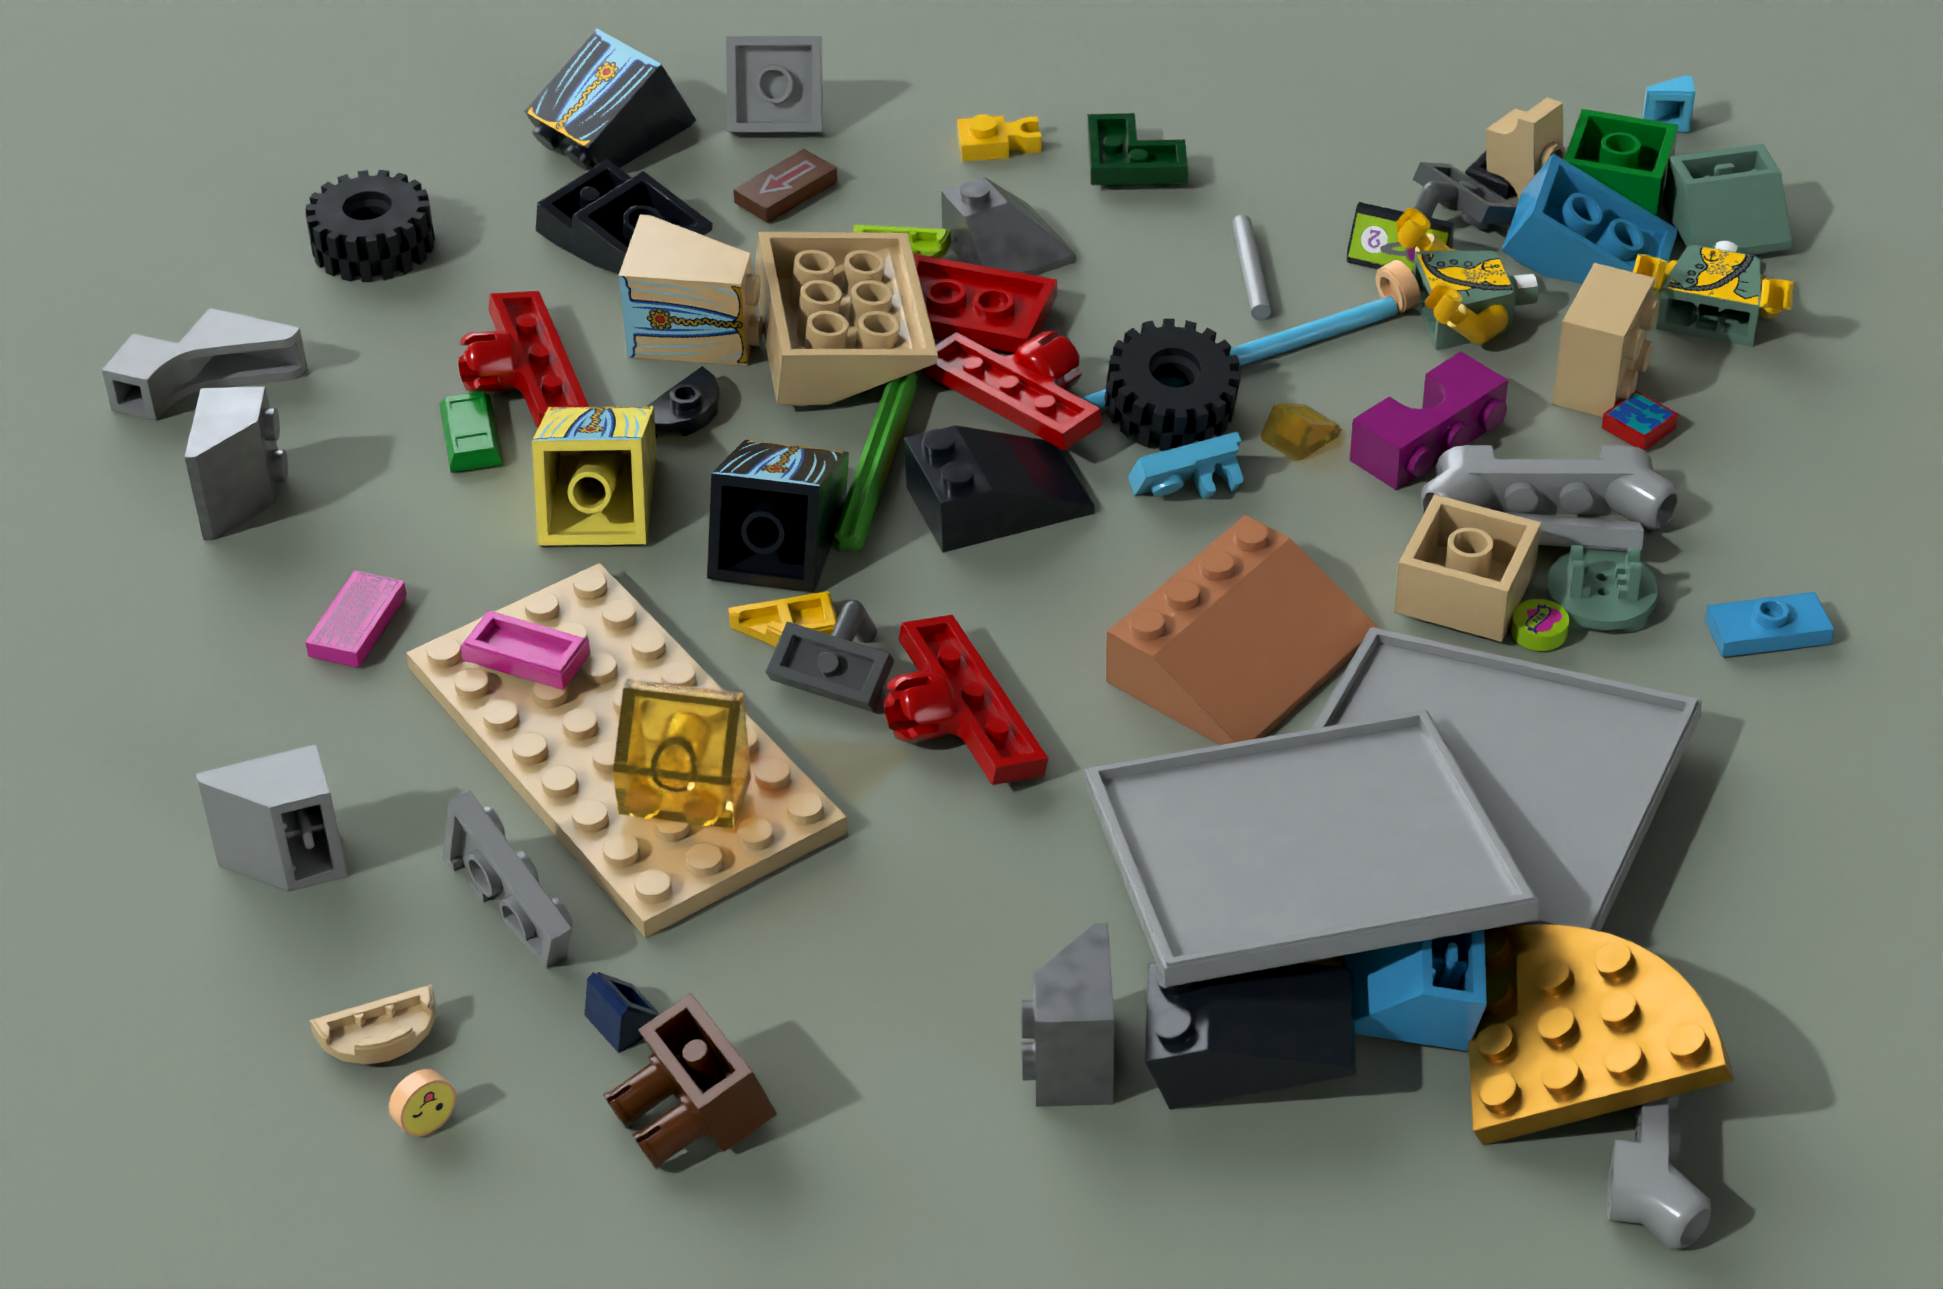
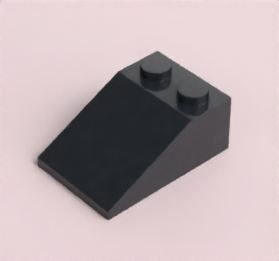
[904,425,1094,553]
[1145,962,1356,1109]

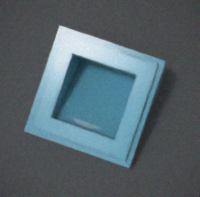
[1642,75,1695,133]

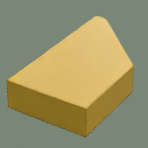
[728,591,837,647]

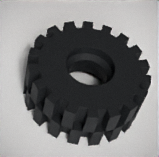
[305,170,435,282]
[1104,319,1241,451]

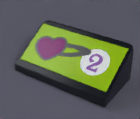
[1346,202,1455,273]

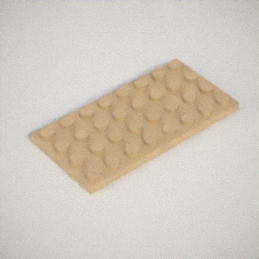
[406,563,848,938]

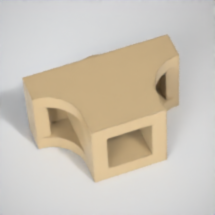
[1486,97,1565,202]

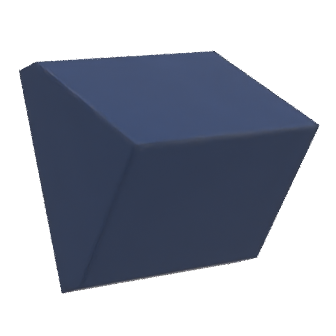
[584,972,660,1053]

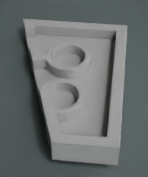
[442,790,573,968]

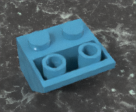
[1343,930,1487,1051]

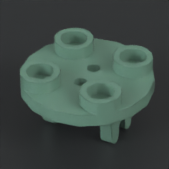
[1545,545,1659,632]

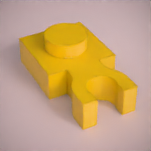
[957,115,1042,162]

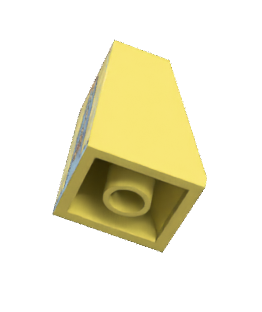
[532,406,656,546]

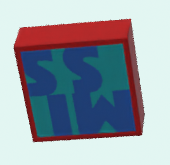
[1601,390,1678,451]

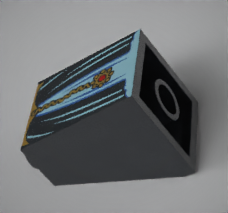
[524,29,696,170]
[707,440,849,592]

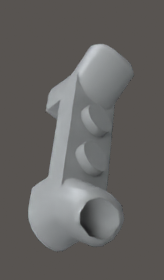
[1421,445,1678,532]
[1607,1094,1711,1249]

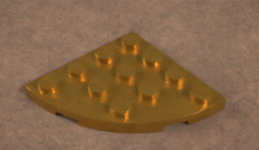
[1468,925,1734,1145]

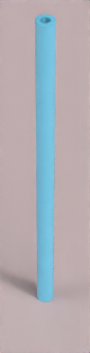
[1080,296,1398,412]

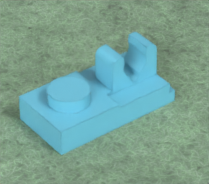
[1128,431,1243,499]

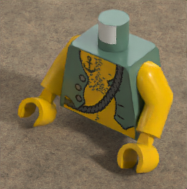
[1396,208,1538,350]
[1633,241,1794,347]

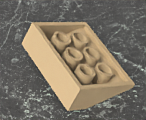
[754,232,938,407]

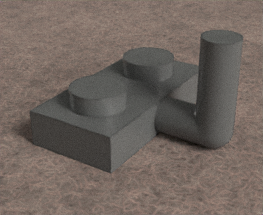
[1413,162,1517,229]
[765,600,894,712]

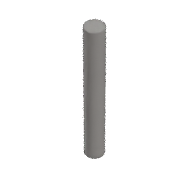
[1232,215,1271,320]

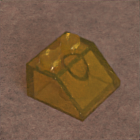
[613,679,751,829]

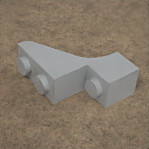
[102,308,307,421]

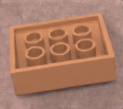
[1106,515,1378,745]

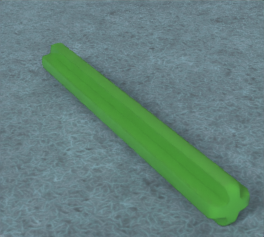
[834,372,917,553]

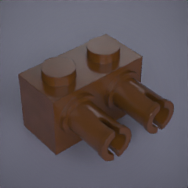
[603,993,777,1170]

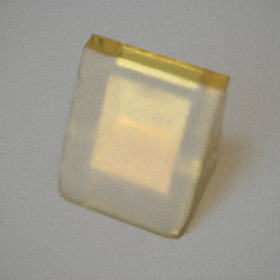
[1261,403,1342,461]

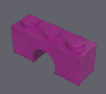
[1349,351,1508,490]

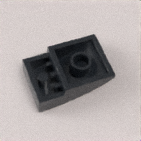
[535,159,713,273]

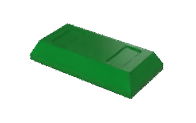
[439,391,503,473]

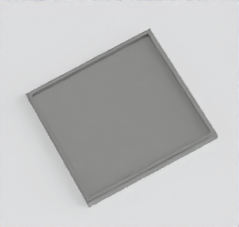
[1312,627,1702,931]
[1084,710,1539,987]

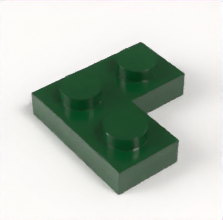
[1087,113,1188,187]

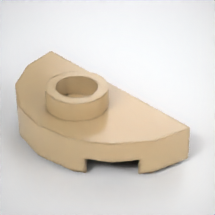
[309,984,436,1065]

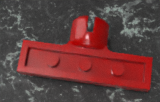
[458,291,589,429]
[921,331,1102,451]
[883,614,1049,785]

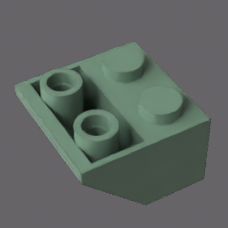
[1662,144,1792,255]

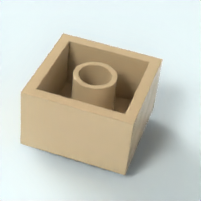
[1552,263,1659,417]
[1394,494,1541,642]

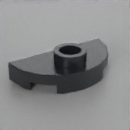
[647,366,720,438]

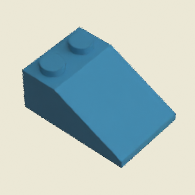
[1501,153,1678,283]

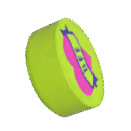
[1511,599,1569,651]

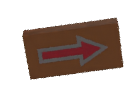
[733,149,838,223]

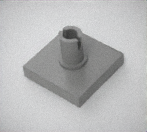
[726,36,823,132]

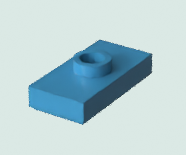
[1705,592,1834,657]

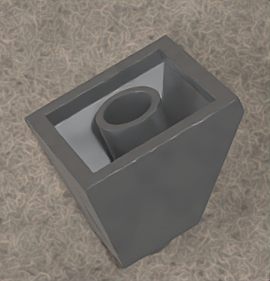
[941,177,1076,276]

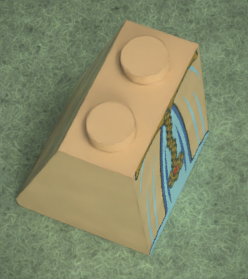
[618,215,763,366]

